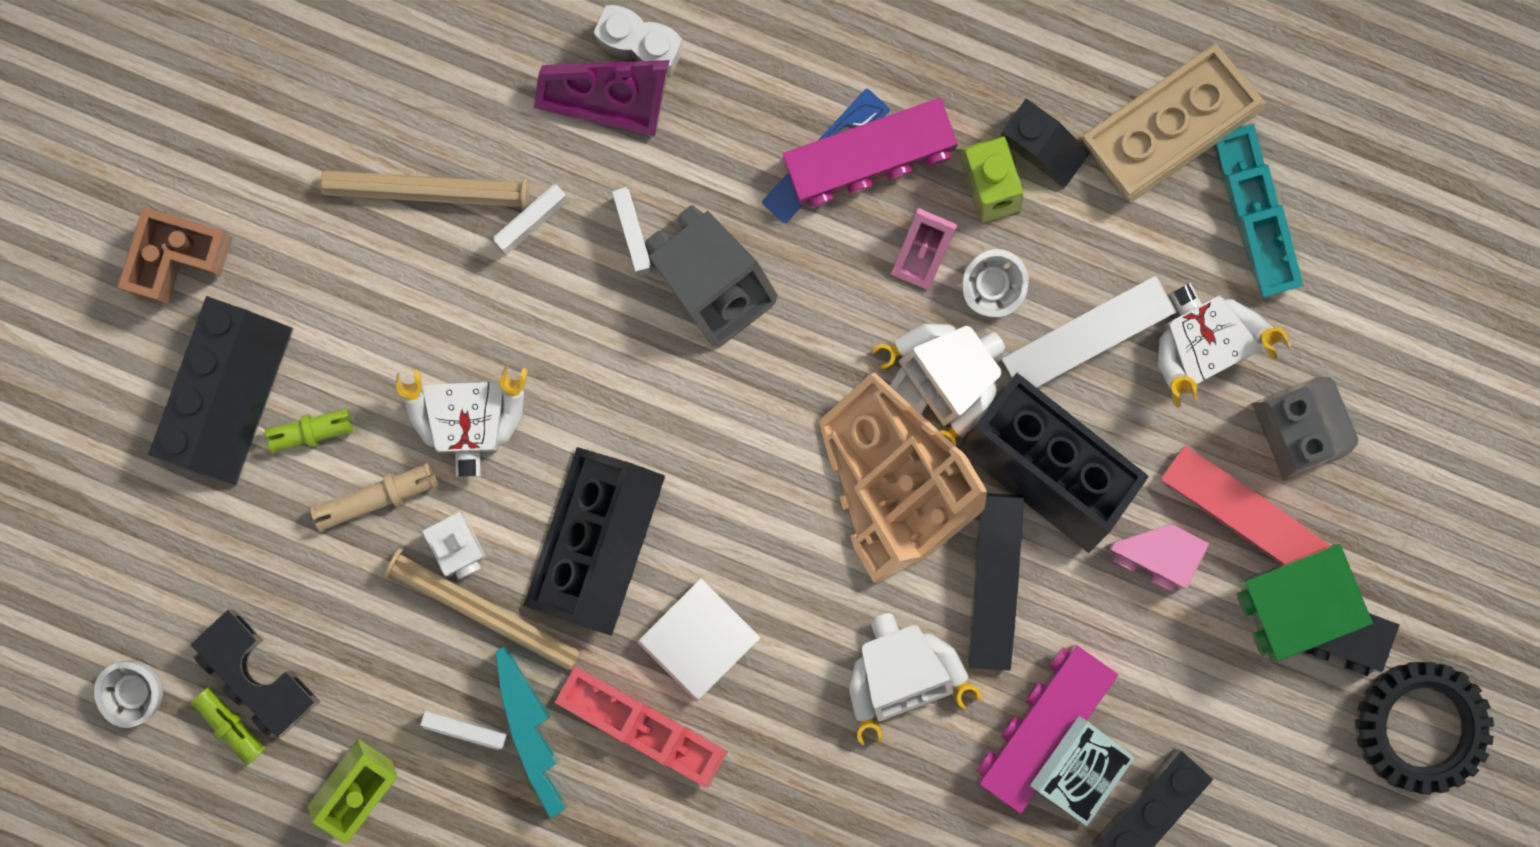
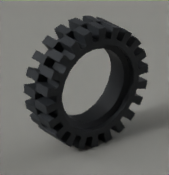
[1355,662,1494,794]

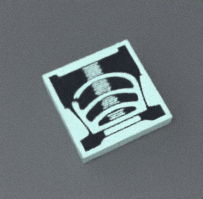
[1030,716,1135,826]

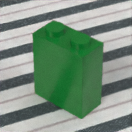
[1237,544,1373,662]

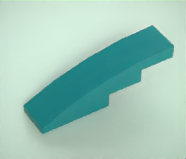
[1214,124,1304,298]
[496,647,568,818]

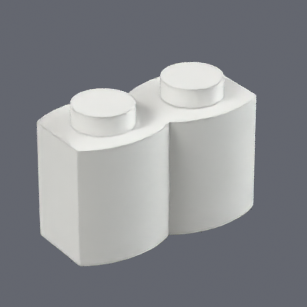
[594,5,684,76]

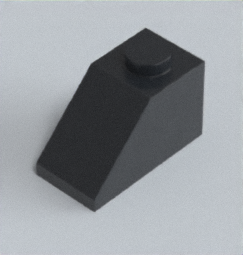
[1000,98,1090,188]

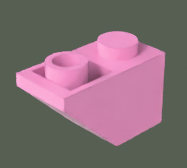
[1106,524,1210,593]

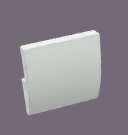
[637,579,760,702]

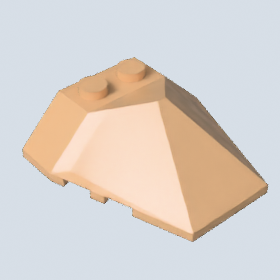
[819,373,987,583]

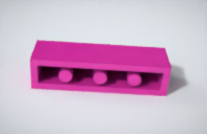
[783,97,958,208]
[976,645,1119,814]

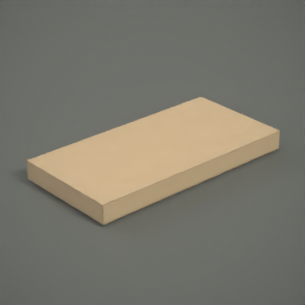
[1080,43,1266,203]

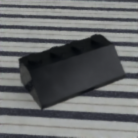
[148,296,294,485]
[958,373,1149,553]
[523,447,666,636]

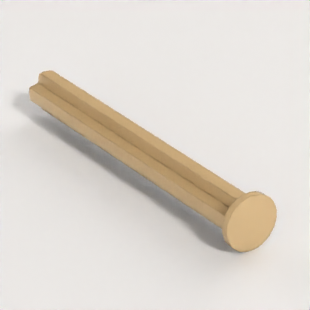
[320,170,529,211]
[383,548,579,670]

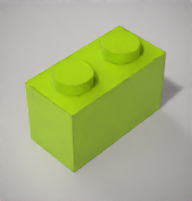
[308,739,397,845]

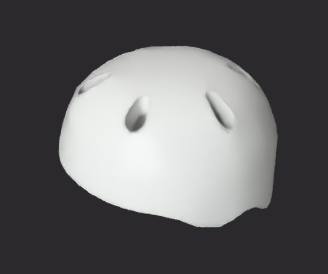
[962,249,1029,317]
[94,660,163,728]

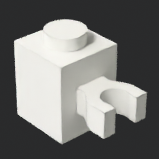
[422,512,487,580]

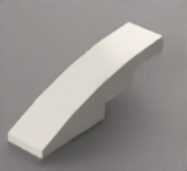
[1002,276,1176,387]

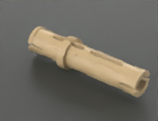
[310,462,438,532]

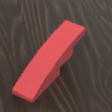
[1161,445,1330,565]
[554,666,728,788]

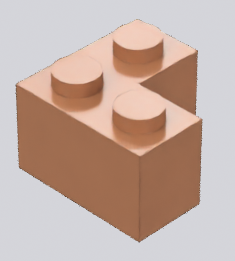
[117,207,233,305]

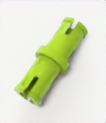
[265,407,354,454]
[189,686,267,767]

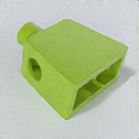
[957,136,1023,224]

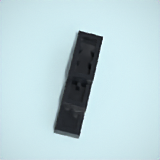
[968,493,1024,671]

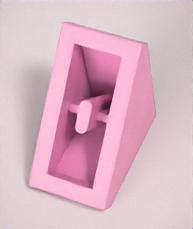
[891,208,957,291]

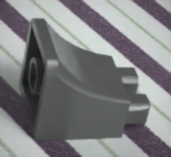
[646,205,778,346]
[1252,376,1358,480]

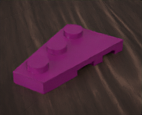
[534,60,670,137]

